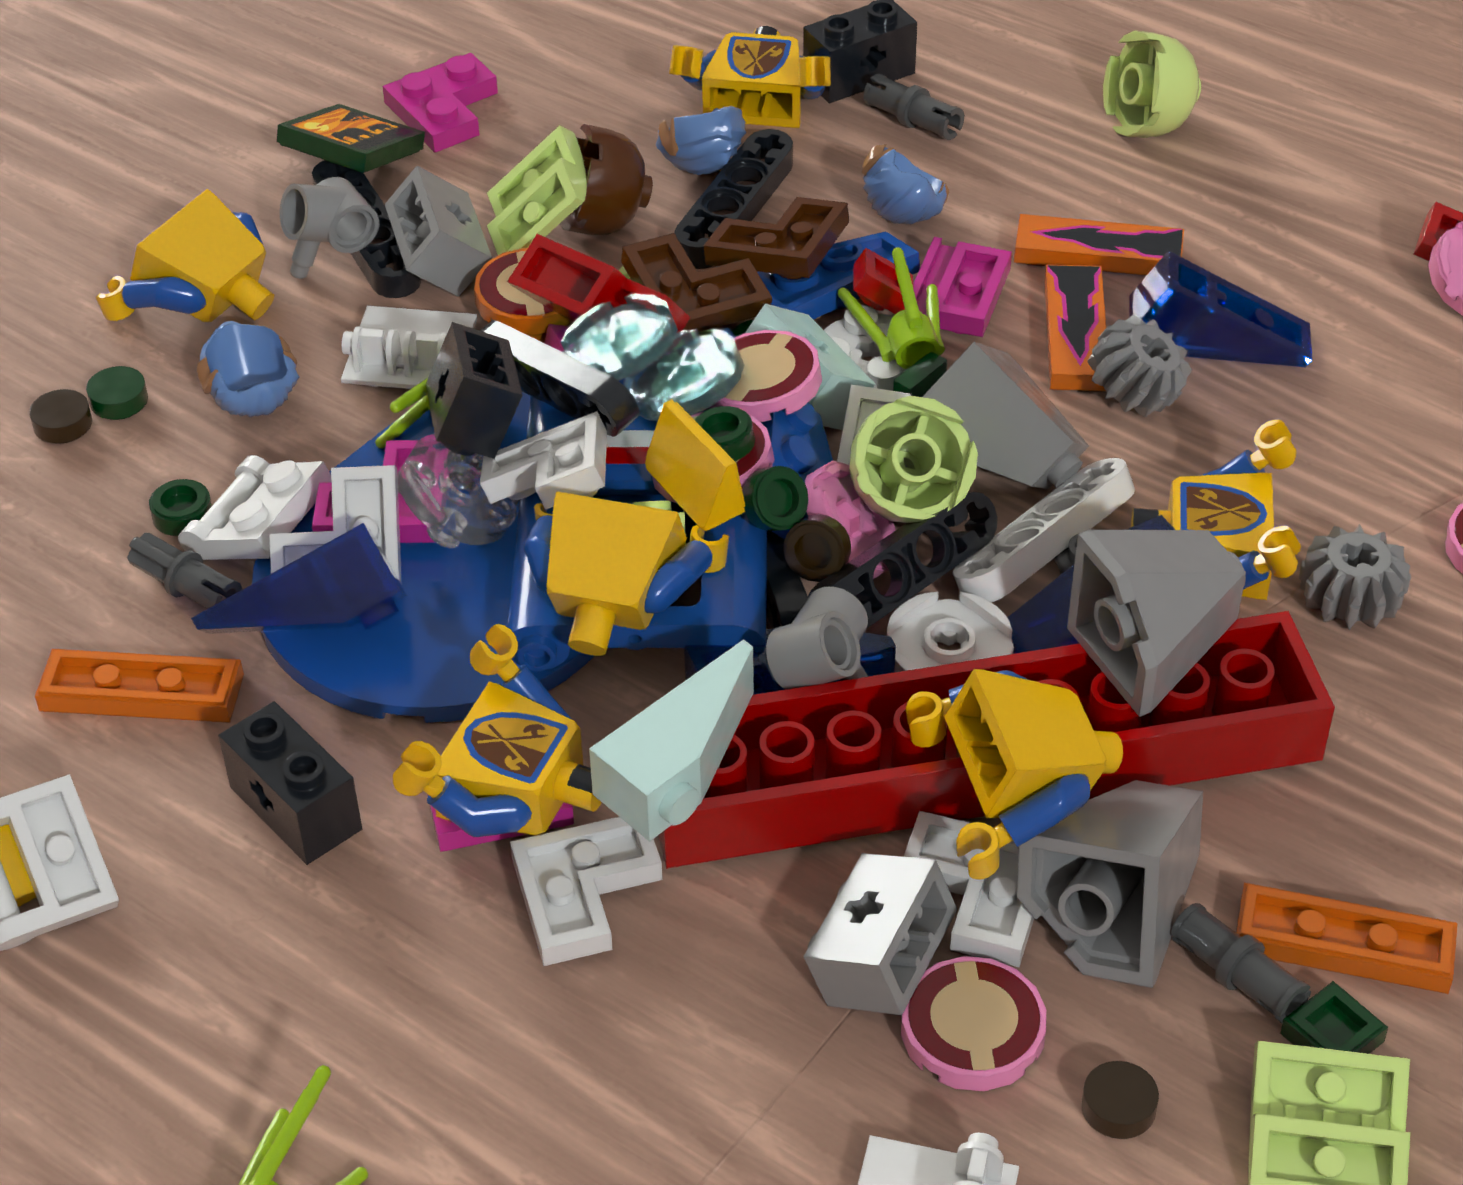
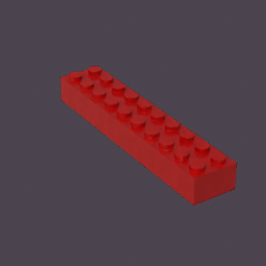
[639,611,1335,869]

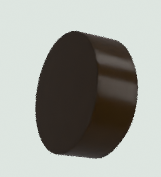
[29,389,92,444]
[784,514,851,582]
[1081,1061,1159,1139]

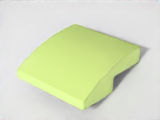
[487,125,587,255]
[1248,1041,1411,1185]

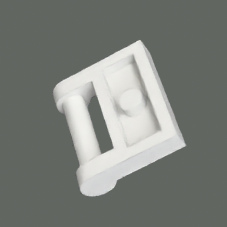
[178,455,332,560]
[0,774,119,951]

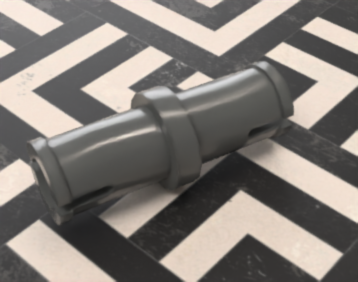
[864,74,965,140]
[1171,903,1311,1023]

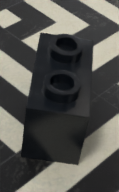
[803,0,917,104]
[426,322,523,459]
[218,701,363,865]

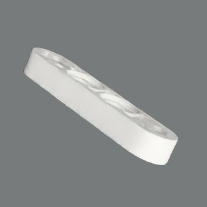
[953,458,1135,603]

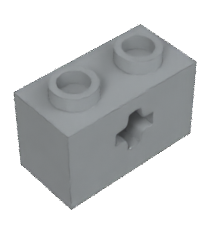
[385,166,492,297]
[804,853,957,1015]

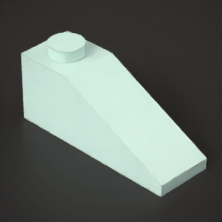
[589,639,754,842]

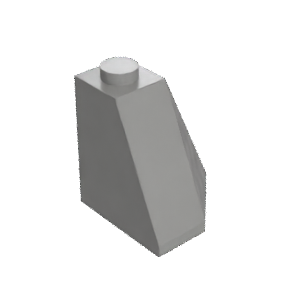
[923,342,1089,489]
[1067,530,1246,717]
[1017,780,1203,988]

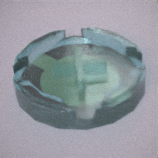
[561,294,678,381]
[623,329,745,421]

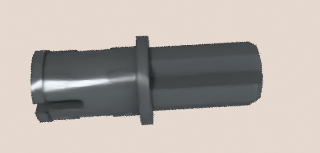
[127,533,242,618]

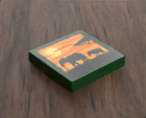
[277,104,425,173]

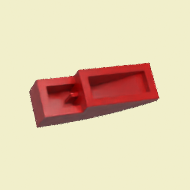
[507,234,691,366]

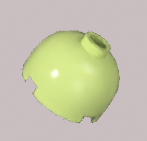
[1103,31,1201,138]
[849,396,978,523]

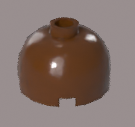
[561,124,653,235]

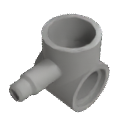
[280,177,379,279]
[766,587,868,690]

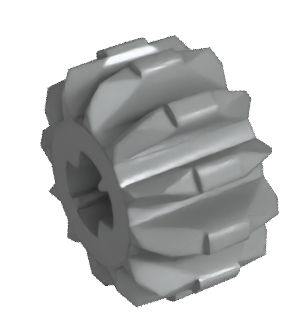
[1087,314,1192,417]
[1299,524,1411,630]

